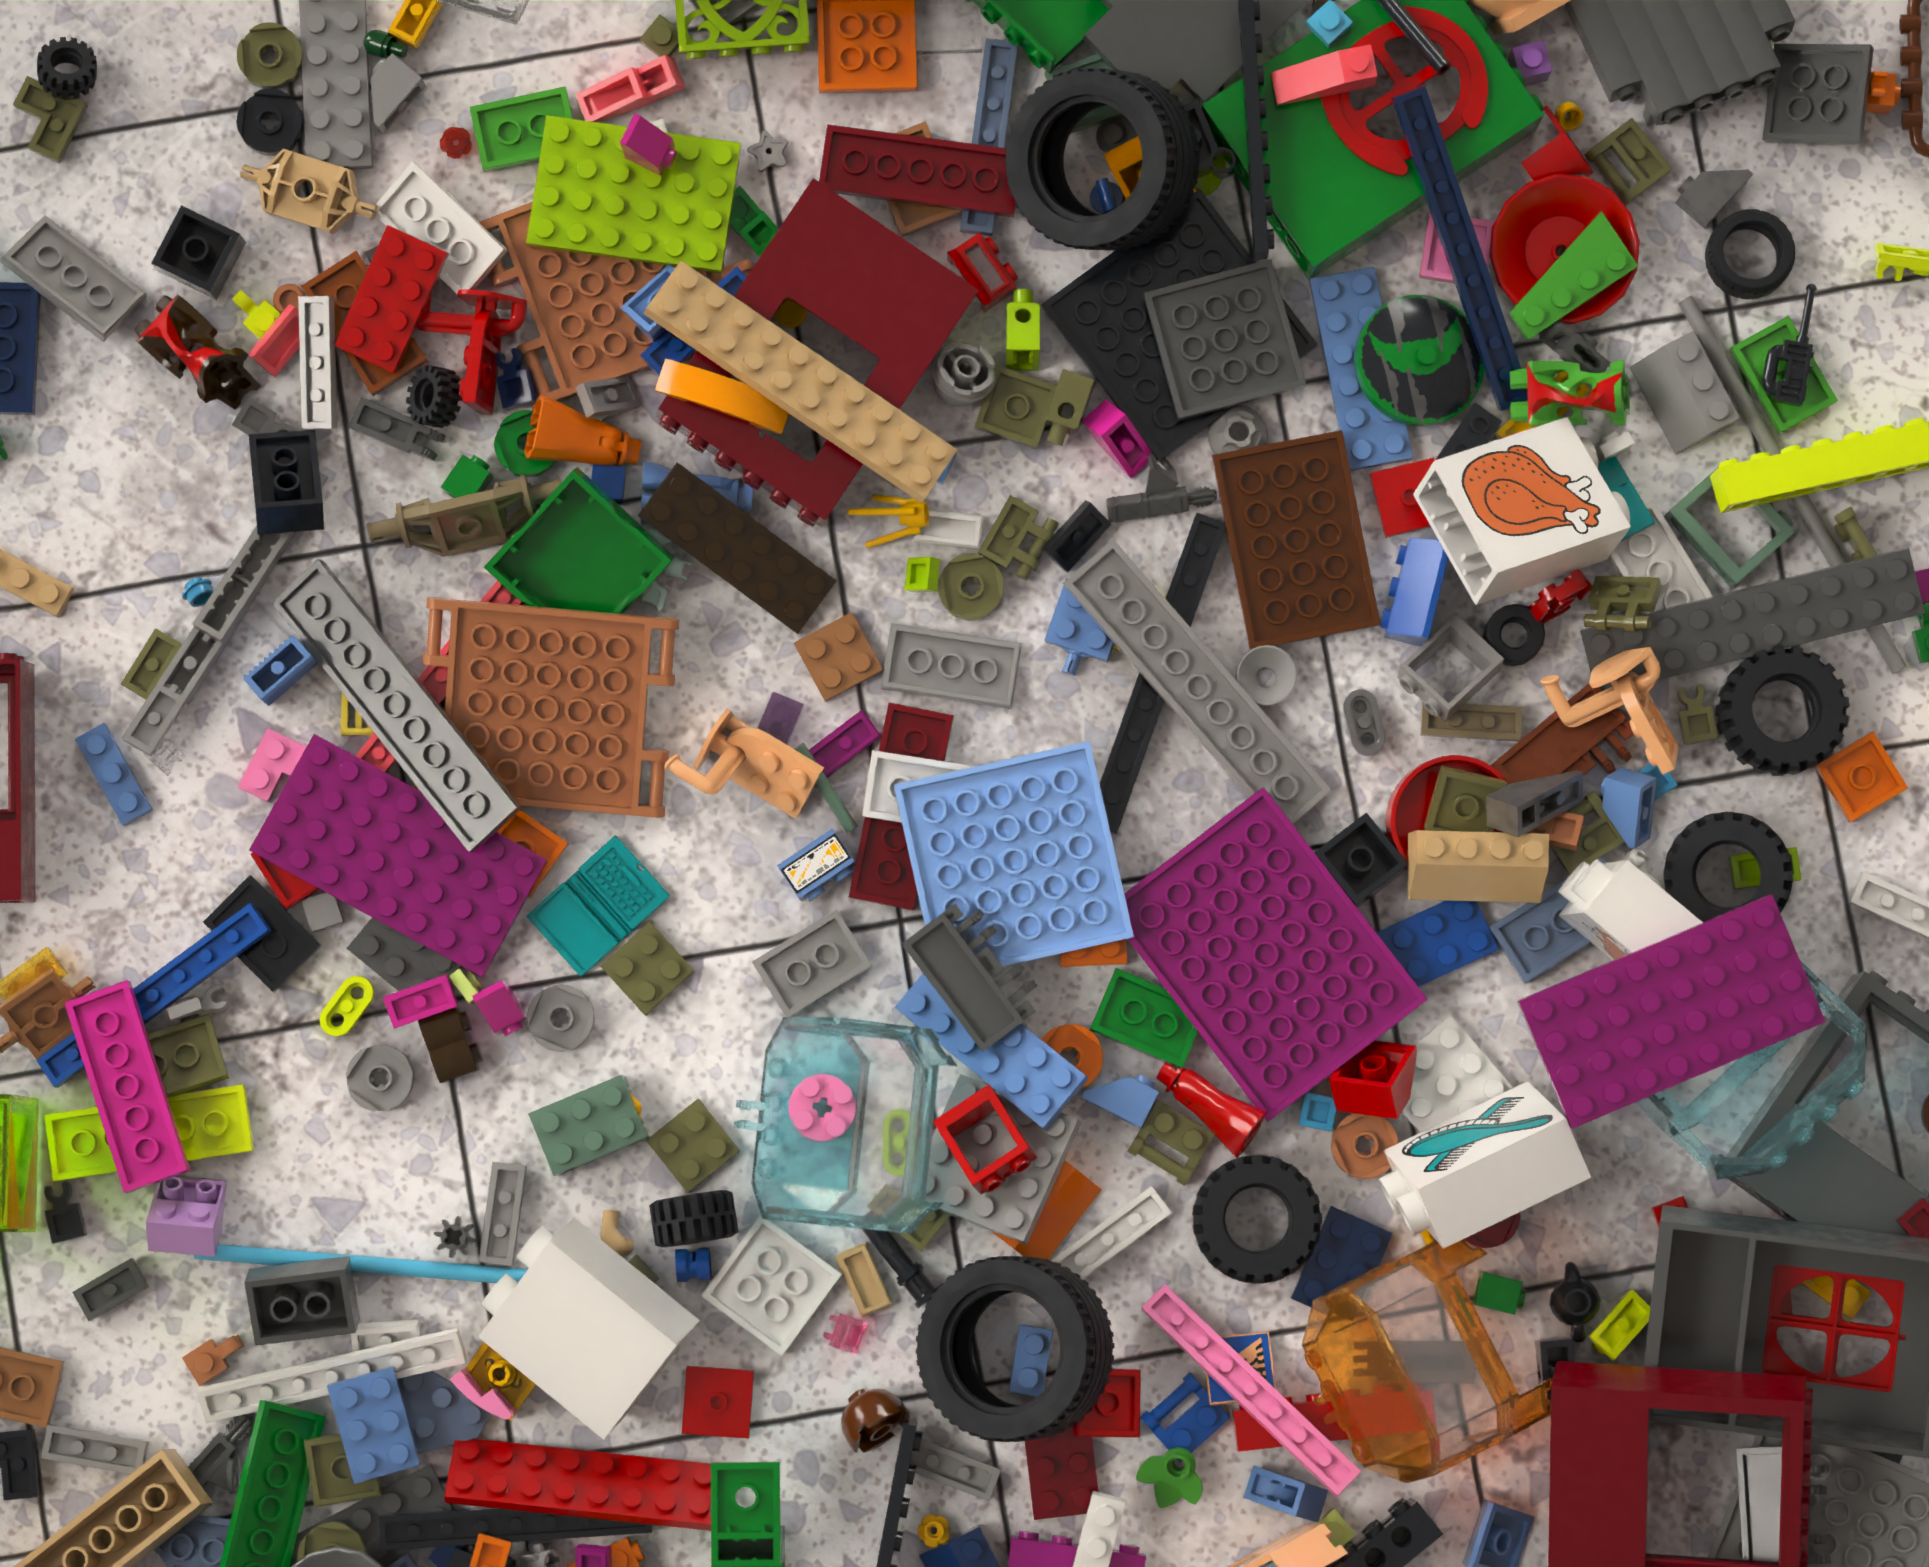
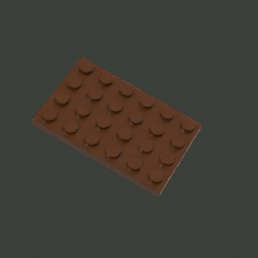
[1211,430,1381,650]

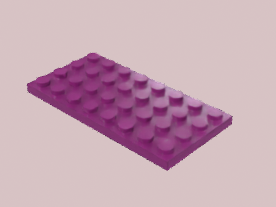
[249,734,548,978]
[1517,894,1826,1129]

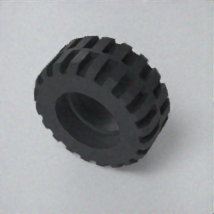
[1716,646,1850,776]
[1663,812,1793,922]
[1192,1155,1322,1284]

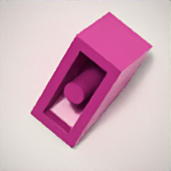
[620,113,677,176]
[1082,399,1152,478]
[472,980,527,1037]

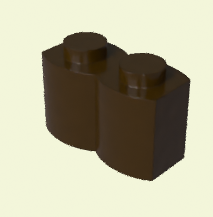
[418,1007,483,1083]

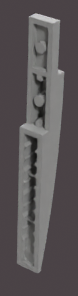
[122,472,328,757]

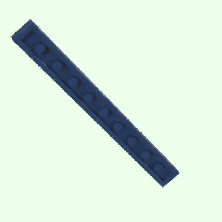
[1392,86,1528,411]

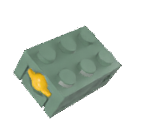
[528,1075,650,1176]

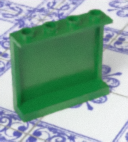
[966,0,1109,74]

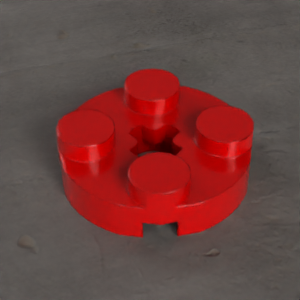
[1529,569,1593,624]

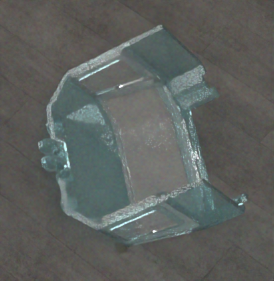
[734,1017,958,1234]

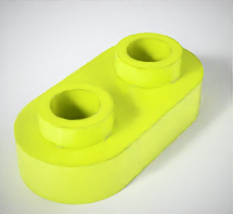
[320,976,375,1037]

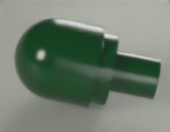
[363,30,408,59]

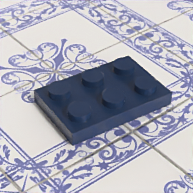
[1290,1206,1393,1326]

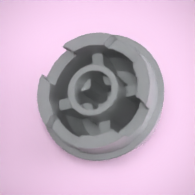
[932,340,995,407]

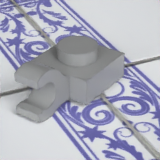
[167,985,230,1025]

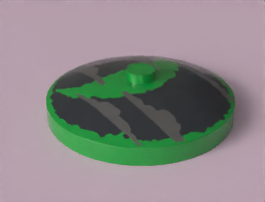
[1354,295,1484,427]

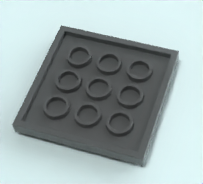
[1143,259,1307,421]

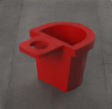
[1521,105,1594,181]

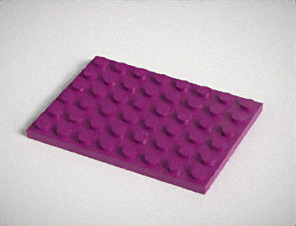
[1124,787,1428,1122]

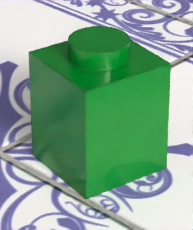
[441,454,494,498]
[1472,1272,1526,1315]

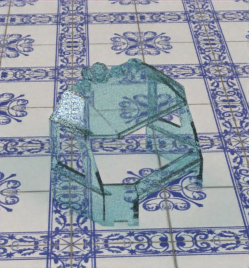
[1635,960,1867,1180]

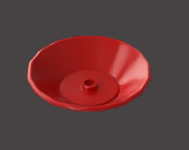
[1489,173,1640,324]

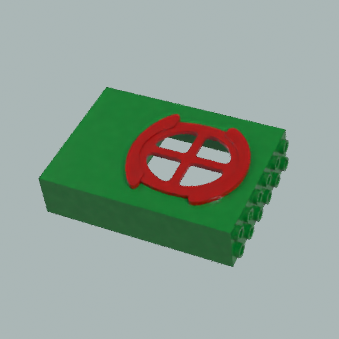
[1201,0,1544,281]

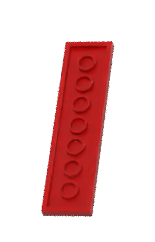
[444,1439,711,1531]

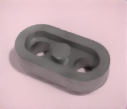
[1343,689,1385,756]

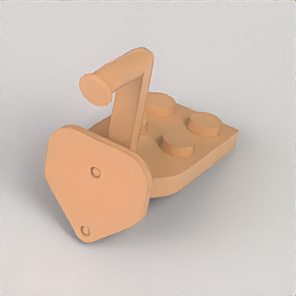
[1540,647,1679,775]
[664,709,824,819]

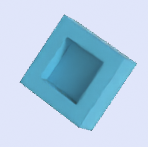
[1306,0,1353,48]

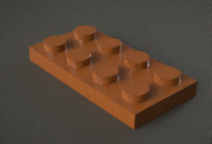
[301,251,428,396]

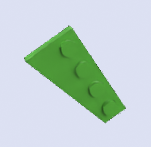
[1508,211,1638,341]

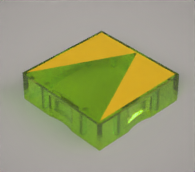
[0,1094,39,1232]

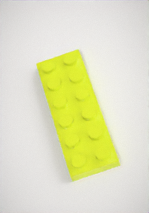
[44,1084,254,1181]

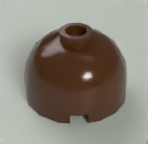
[841,1389,910,1453]

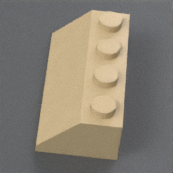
[1408,830,1549,903]

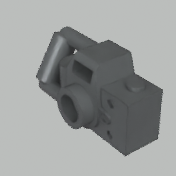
[1539,320,1611,373]

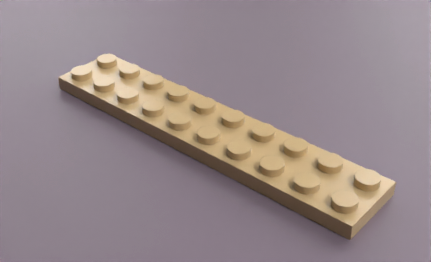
[643,261,958,504]

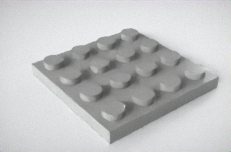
[905,1074,1081,1245]

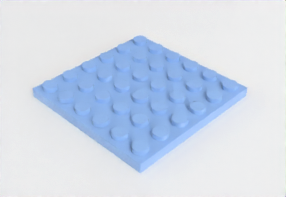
[894,741,1134,966]

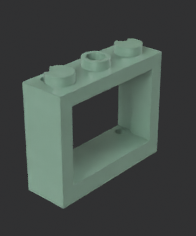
[1665,459,1795,589]

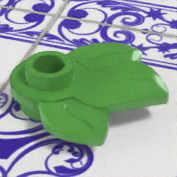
[1136,1447,1203,1508]

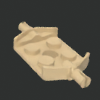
[240,149,378,234]

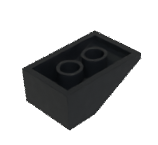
[249,430,324,535]

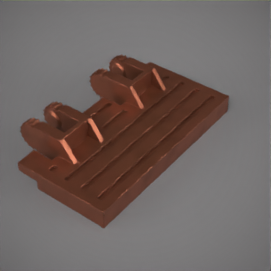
[1491,684,1634,784]

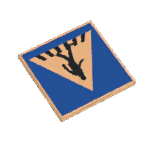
[1206,1331,1276,1406]

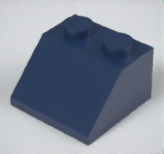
[919,1525,1000,1567]

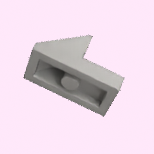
[575,375,642,421]

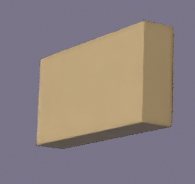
[835,1242,892,1317]

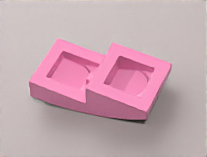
[450,1368,518,1420]

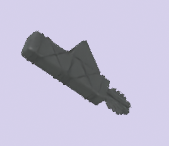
[1106,453,1217,523]
[188,1414,253,1494]

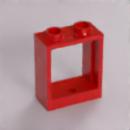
[933,1084,1037,1195]

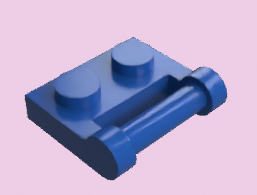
[1140,1372,1230,1463]

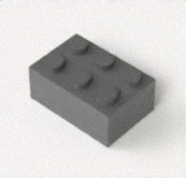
[244,1256,360,1346]

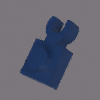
[495,348,537,410]

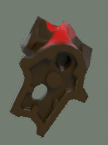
[134,294,261,410]

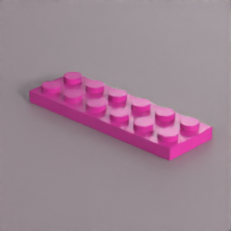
[65,980,191,1194]

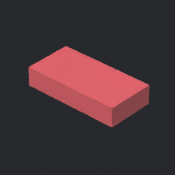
[248,304,300,377]

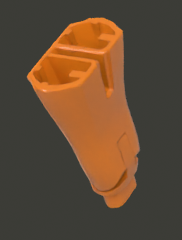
[524,394,642,466]

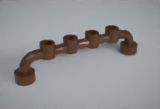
[1899,0,1929,158]

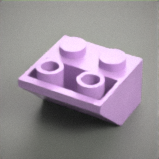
[146,1176,227,1257]

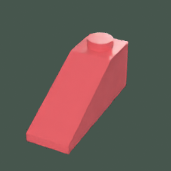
[1270,44,1378,106]

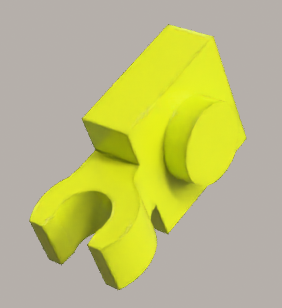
[232,290,281,340]

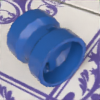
[675,1247,712,1283]

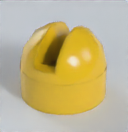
[1555,101,1584,131]

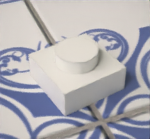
[1596,431,1635,462]

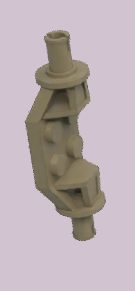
[367,474,561,557]

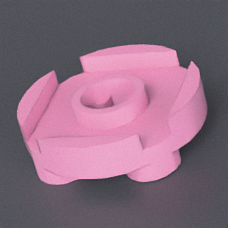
[788,1074,856,1142]

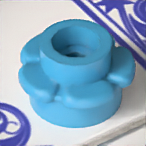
[182,577,213,607]

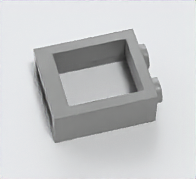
[1397,614,1504,722]

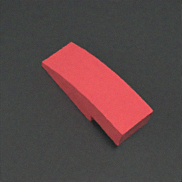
[575,55,685,122]

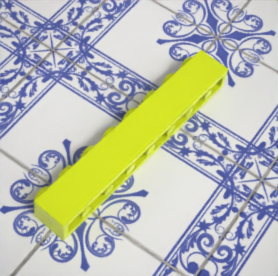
[1710,418,1929,514]

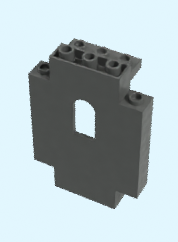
[1082,0,1308,105]

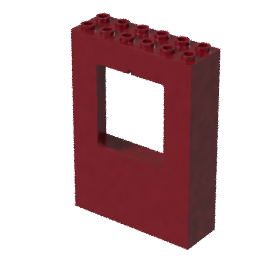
[656,178,979,527]

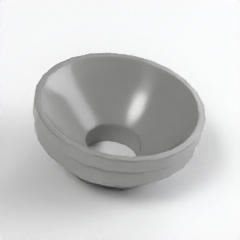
[1208,405,1268,455]
[1236,645,1297,706]

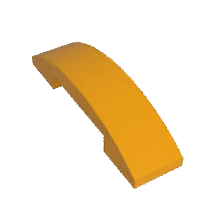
[655,359,789,435]

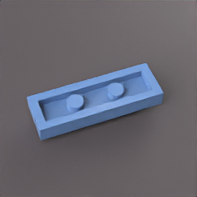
[75,723,153,826]

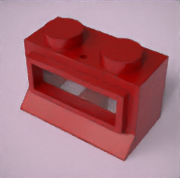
[947,232,1018,313]

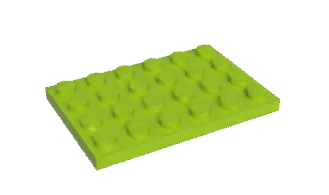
[526,115,742,274]

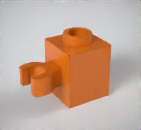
[1866,71,1901,114]

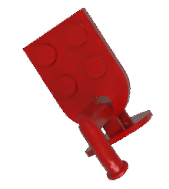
[417,280,527,415]

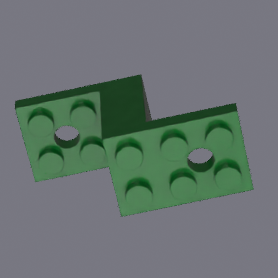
[711,1462,785,1567]

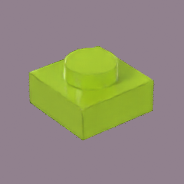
[904,557,940,593]

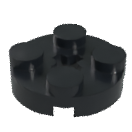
[236,88,304,156]

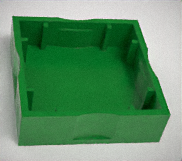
[484,467,675,614]

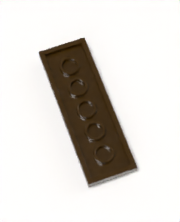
[637,462,837,634]

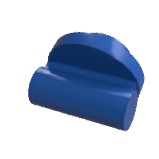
[1090,178,1123,214]

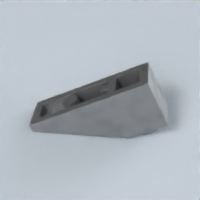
[1486,770,1583,837]

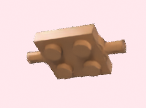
[0,968,96,1059]

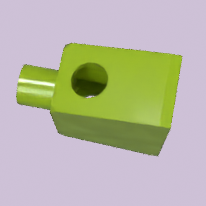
[1006,289,1040,371]

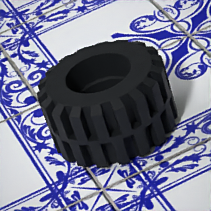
[649,1190,739,1248]

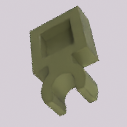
[1677,684,1718,745]

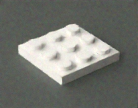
[1402,1015,1514,1133]
[701,1214,842,1356]

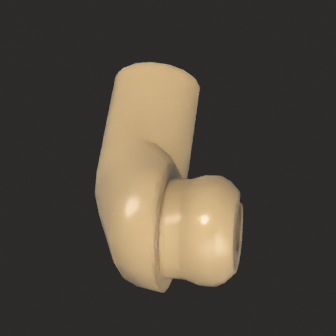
[600,1210,634,1256]

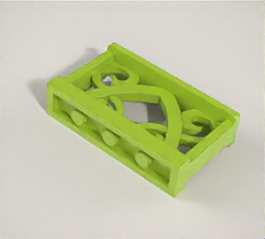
[675,0,810,59]

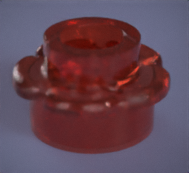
[440,127,472,159]

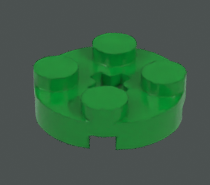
[494,410,557,477]

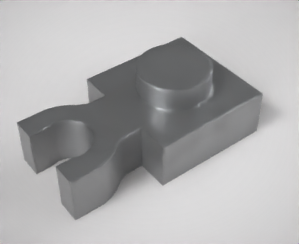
[232,396,295,435]

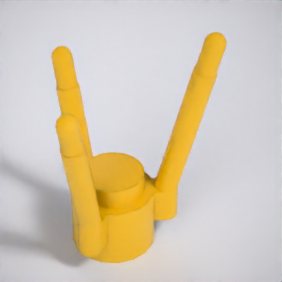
[847,494,929,548]

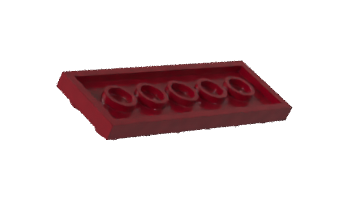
[819,124,1016,218]
[849,702,954,911]

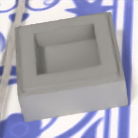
[301,892,345,933]

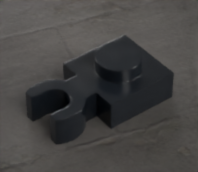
[44,1181,87,1244]

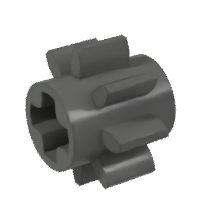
[434,1216,477,1258]

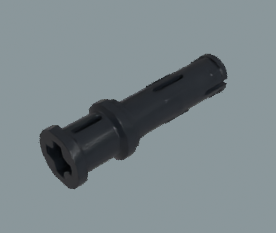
[859,1214,938,1309]

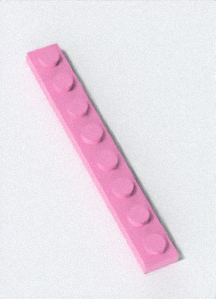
[1141,1284,1361,1498]

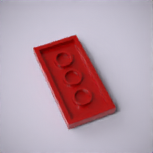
[334,225,449,374]

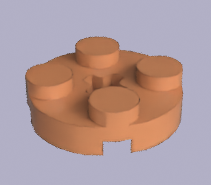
[1331,1113,1399,1179]

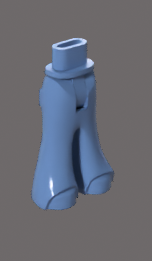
[641,461,753,524]

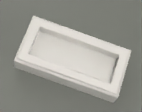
[914,510,983,550]

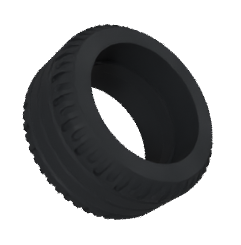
[1705,209,1795,299]

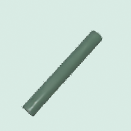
[794,743,858,833]

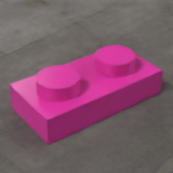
[383,974,458,1029]

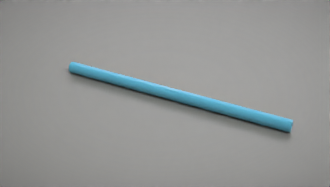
[194,1244,528,1283]

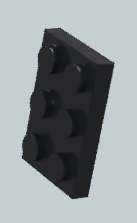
[203,875,322,993]

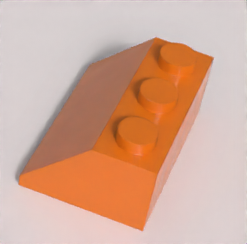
[991,1161,1102,1259]

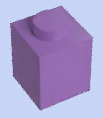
[1508,40,1552,87]

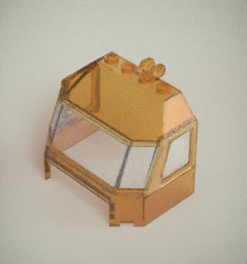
[1302,1238,1552,1483]

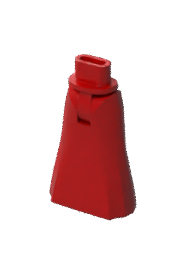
[1156,1062,1267,1158]

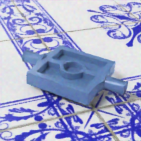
[1044,578,1114,676]

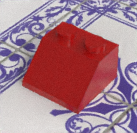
[1329,1041,1417,1119]

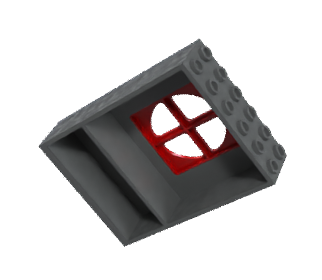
[1644,1205,1929,1459]

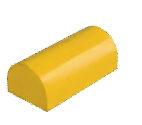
[387,0,445,50]

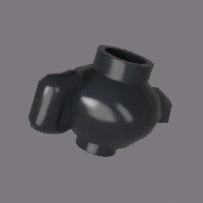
[1549,1262,1601,1343]

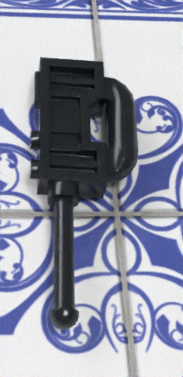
[1762,284,1817,407]

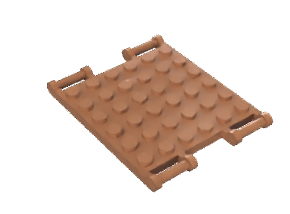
[479,202,773,402]
[414,597,679,818]

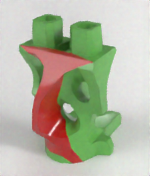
[1510,360,1630,428]

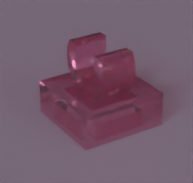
[823,1313,868,1354]

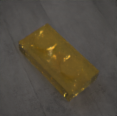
[0,946,68,1001]

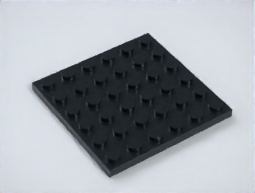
[1041,189,1318,463]

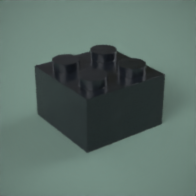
[151,205,246,300]
[1314,812,1408,908]

